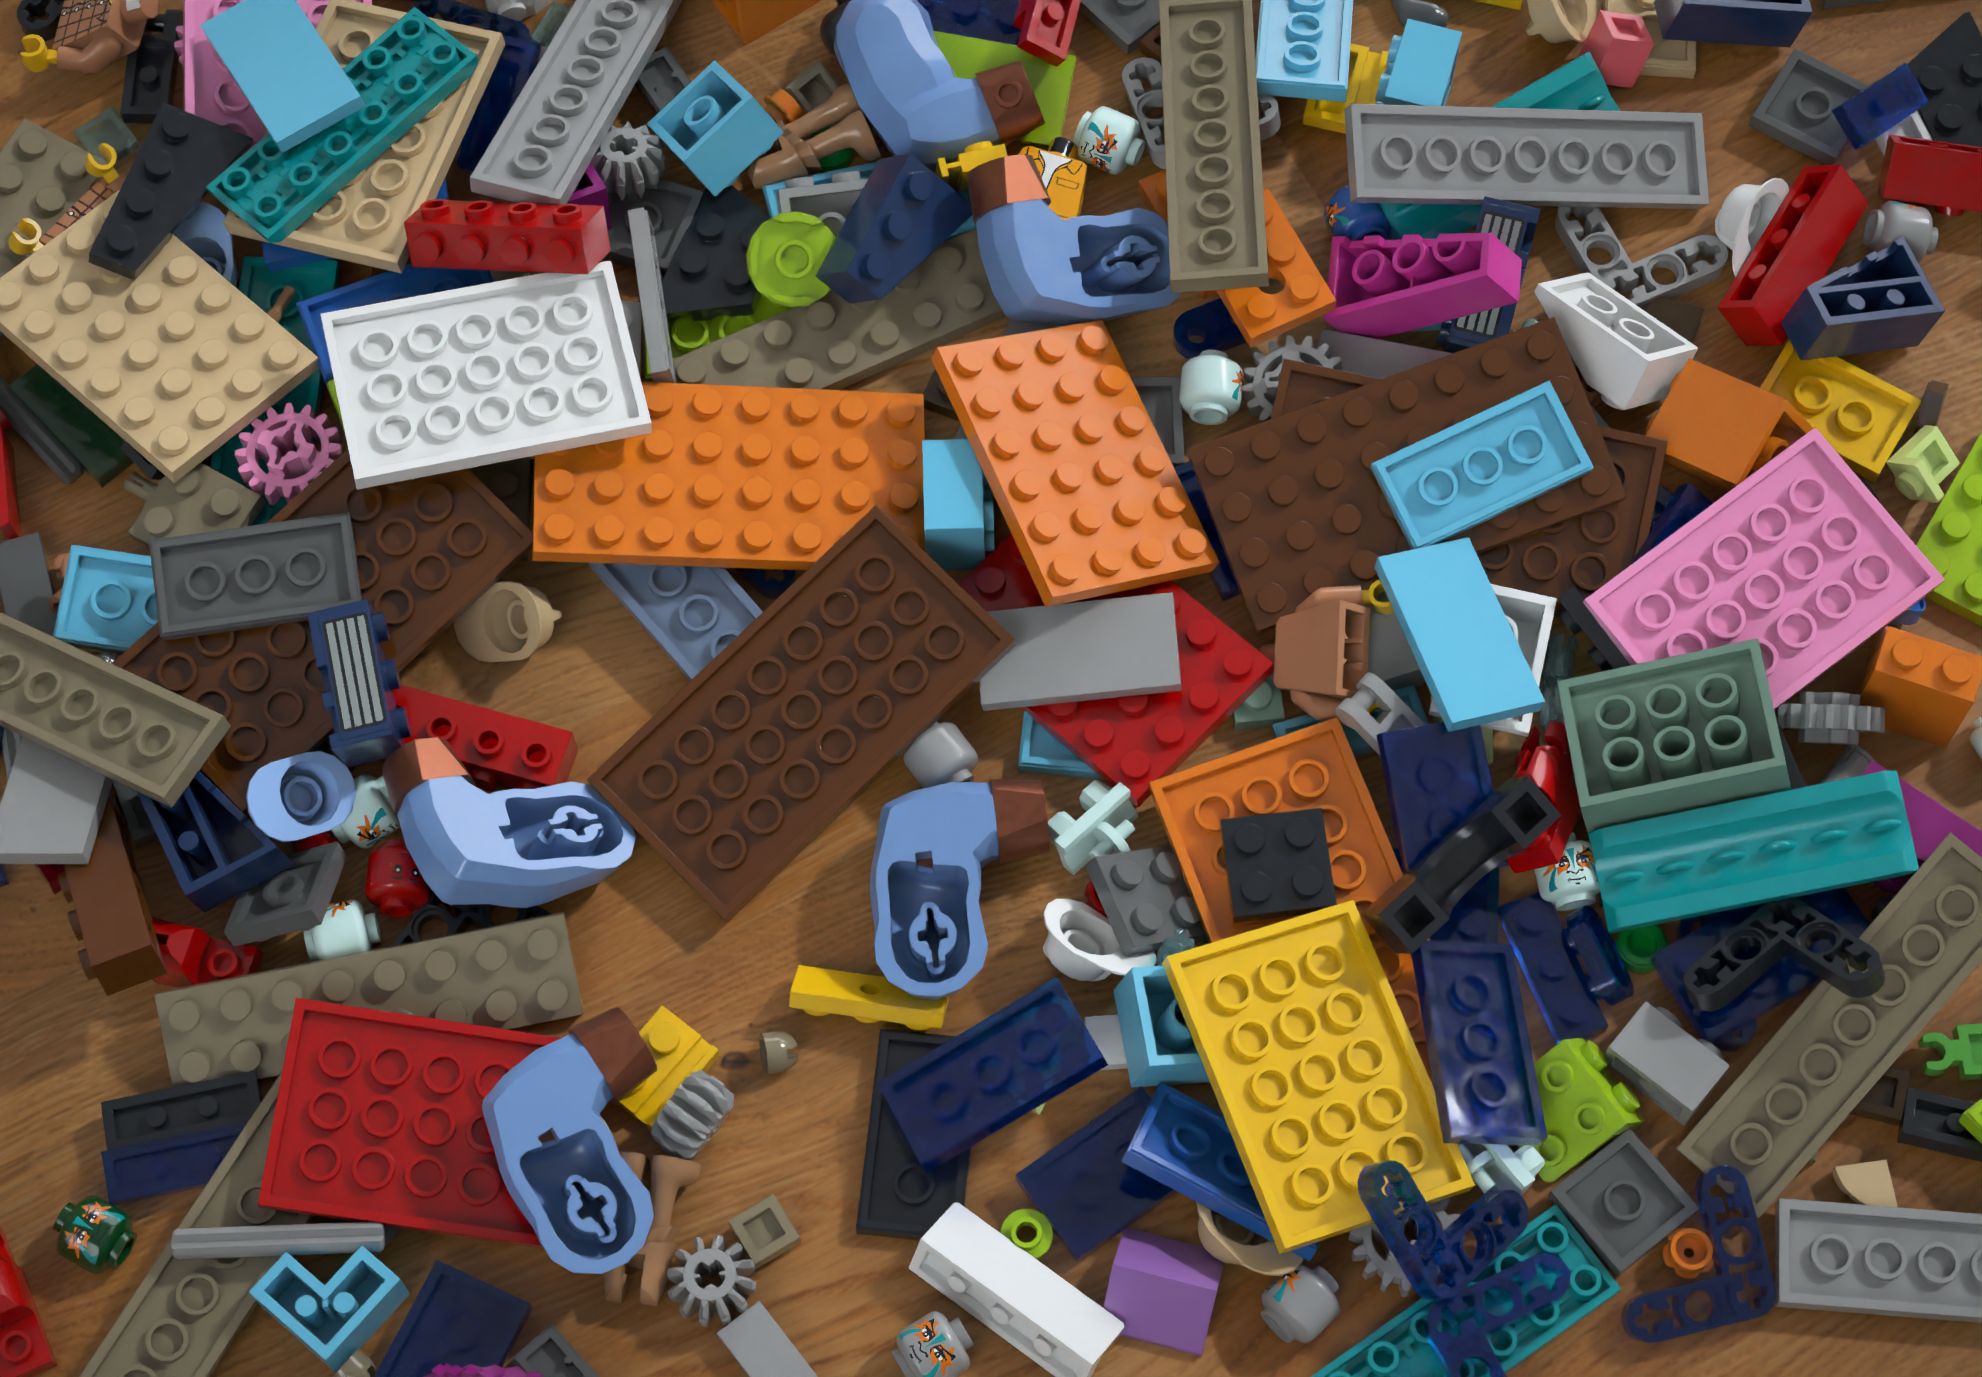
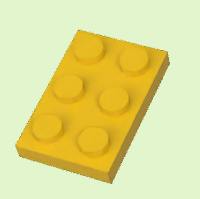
[1760,340,1922,483]

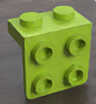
[1489,1038,1645,1182]

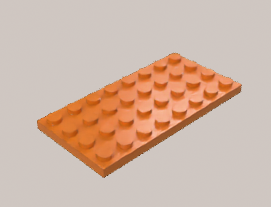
[532,382,929,570]
[1149,717,1490,1108]

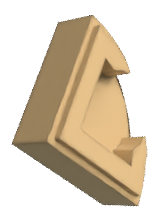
[1832,1159,1898,1207]

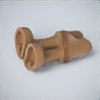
[748,82,881,189]
[603,1152,701,1306]

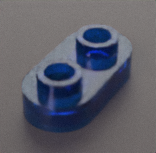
[1173,298,1246,359]
[1563,905,1634,1006]

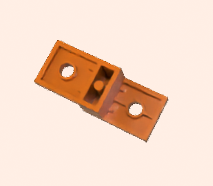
[1138,169,1337,348]

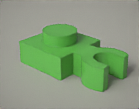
[1917,1024,1982,1081]

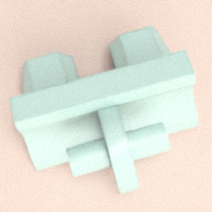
[1048,780,1139,875]
[1452,1105,1545,1208]

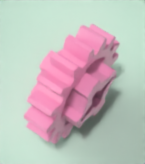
[235,403,344,505]

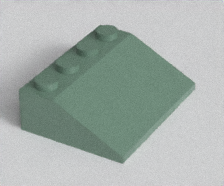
[1557,638,1792,833]

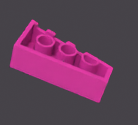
[1324,233,1522,339]

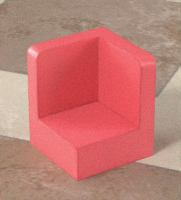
[1579,10,1655,88]

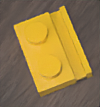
[1302,43,1389,134]
[935,141,1008,193]
[617,1005,721,1131]

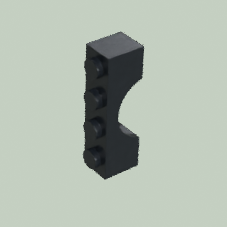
[1361,776,1562,954]

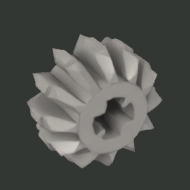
[590,121,665,201]
[651,1070,734,1160]
[667,1235,757,1327]

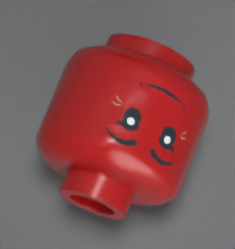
[364,839,431,918]

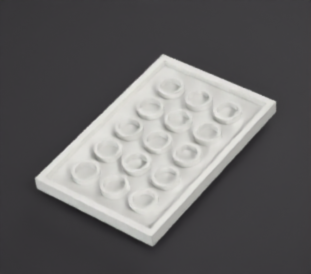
[321,261,652,489]

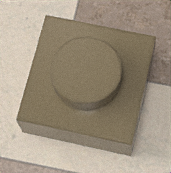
[728,1193,801,1269]

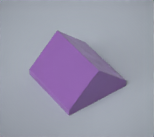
[1103,1227,1224,1357]

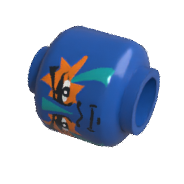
[1323,186,1392,241]

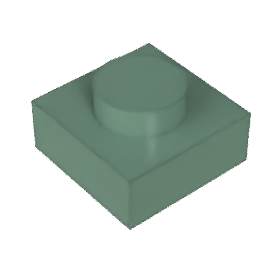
[1232,673,1285,731]

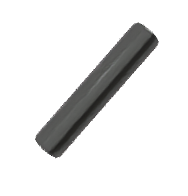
[0,376,84,485]

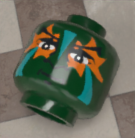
[53,1195,137,1274]

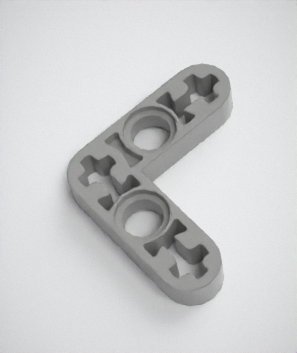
[1122,57,1281,169]
[1555,206,1728,311]

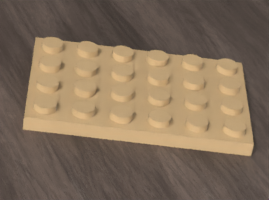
[223,0,506,274]
[0,190,319,483]

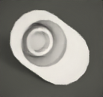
[1715,178,1789,278]
[1043,898,1157,982]

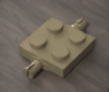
[124,463,266,548]

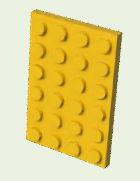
[1162,900,1475,1254]

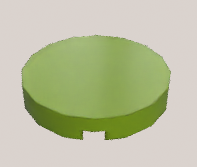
[746,211,836,308]

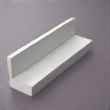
[908,1202,1124,1377]

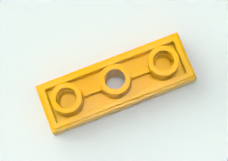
[789,965,949,1031]

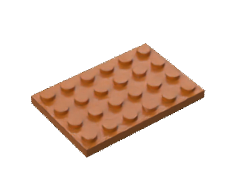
[931,320,1219,607]

